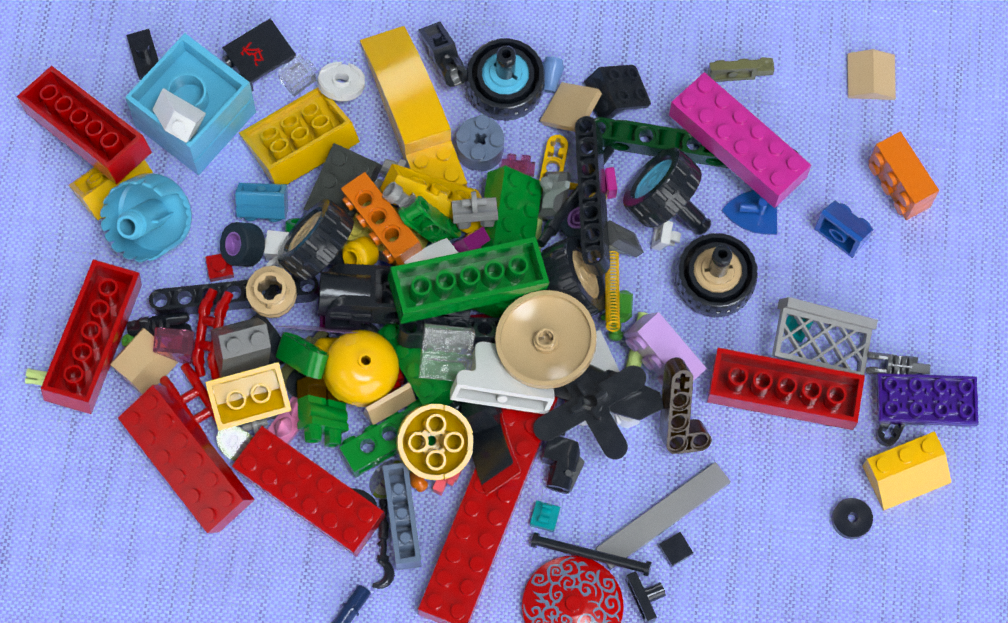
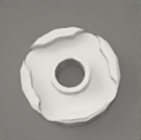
[318,62,365,101]

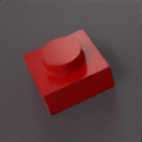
[205,254,234,282]

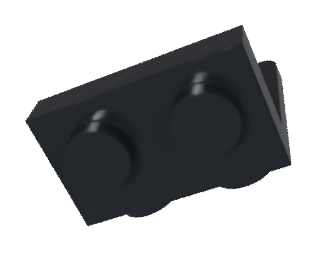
[584,65,651,119]

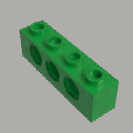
[339,399,423,478]

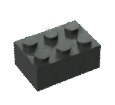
[304,143,382,218]

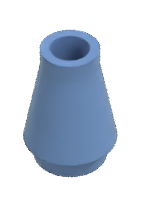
[542,57,565,93]

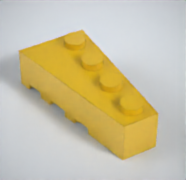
[380,163,483,233]

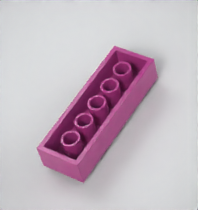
[669,72,811,208]

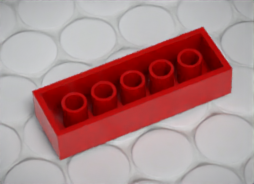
[16,65,152,185]
[41,259,142,414]
[707,348,865,430]
[118,385,255,533]
[232,426,386,557]

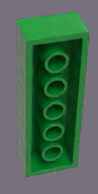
[473,165,542,318]
[388,237,549,324]

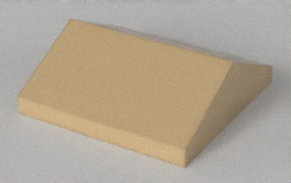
[847,49,896,100]
[109,328,179,395]
[363,383,416,425]

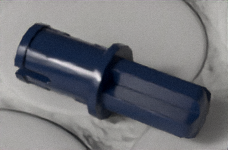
[331,585,371,623]

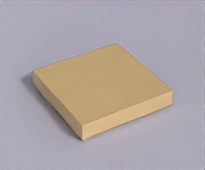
[540,82,602,132]

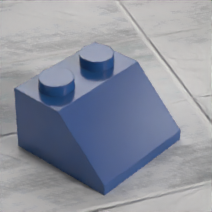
[814,200,874,258]

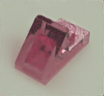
[153,327,195,364]

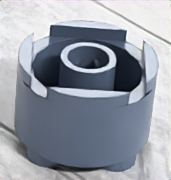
[456,115,504,171]

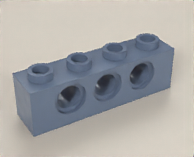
[383,463,422,570]

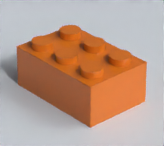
[868,131,940,220]

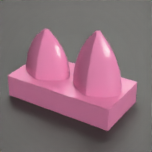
[267,396,300,444]

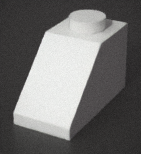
[153,88,206,143]

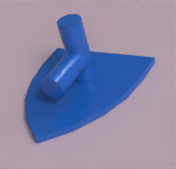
[721,190,777,235]

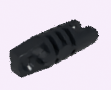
[127,312,192,338]

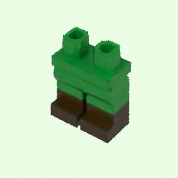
[297,376,349,448]

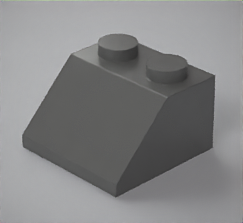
[210,317,271,378]

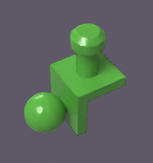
[601,290,633,341]

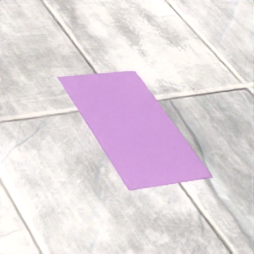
[276,325,358,333]

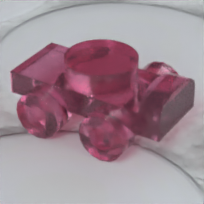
[501,153,535,177]

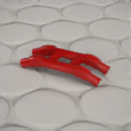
[192,288,234,380]
[160,363,216,442]

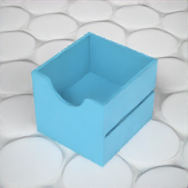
[125,33,256,176]

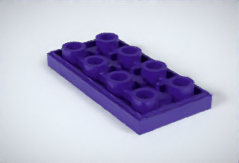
[877,373,979,427]

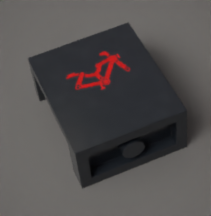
[222,18,298,91]

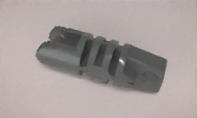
[866,351,931,375]

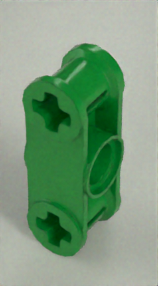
[398,196,461,243]

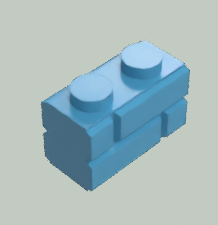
[235,183,288,222]

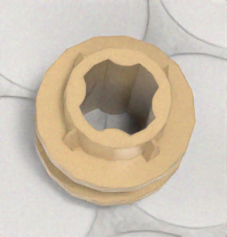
[246,266,297,318]

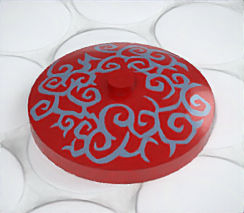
[522,556,624,623]

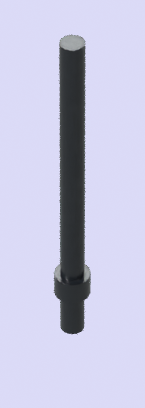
[537,146,614,247]

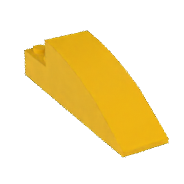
[360,26,467,186]

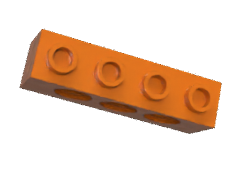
[341,172,423,266]

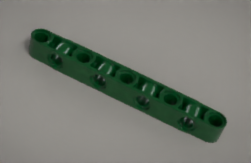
[588,117,799,169]

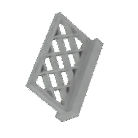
[772,297,878,375]

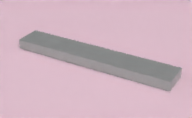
[595,462,731,570]

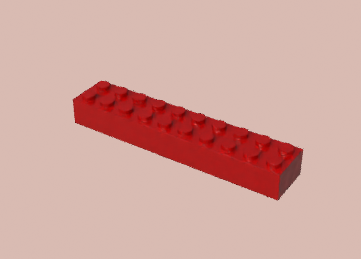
[418,397,558,623]

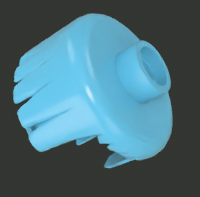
[100,173,192,262]

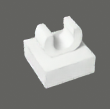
[651,221,681,251]

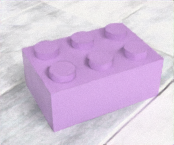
[623,312,707,386]

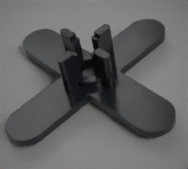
[533,365,646,460]

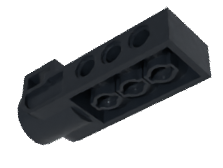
[318,264,471,330]

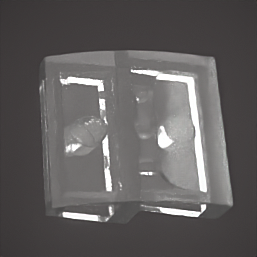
[419,324,475,381]

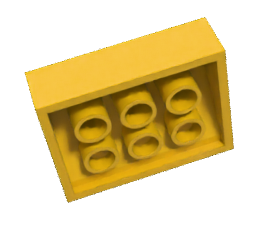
[239,87,360,185]

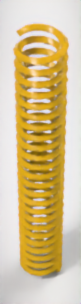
[605,251,620,332]

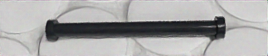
[531,532,652,577]

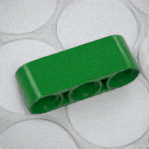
[276,332,329,379]

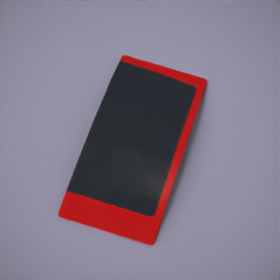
[472,412,521,495]

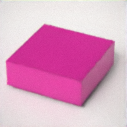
[604,167,617,199]

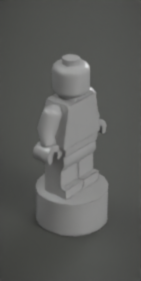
[382,182,416,210]

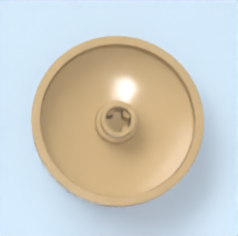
[495,290,597,389]

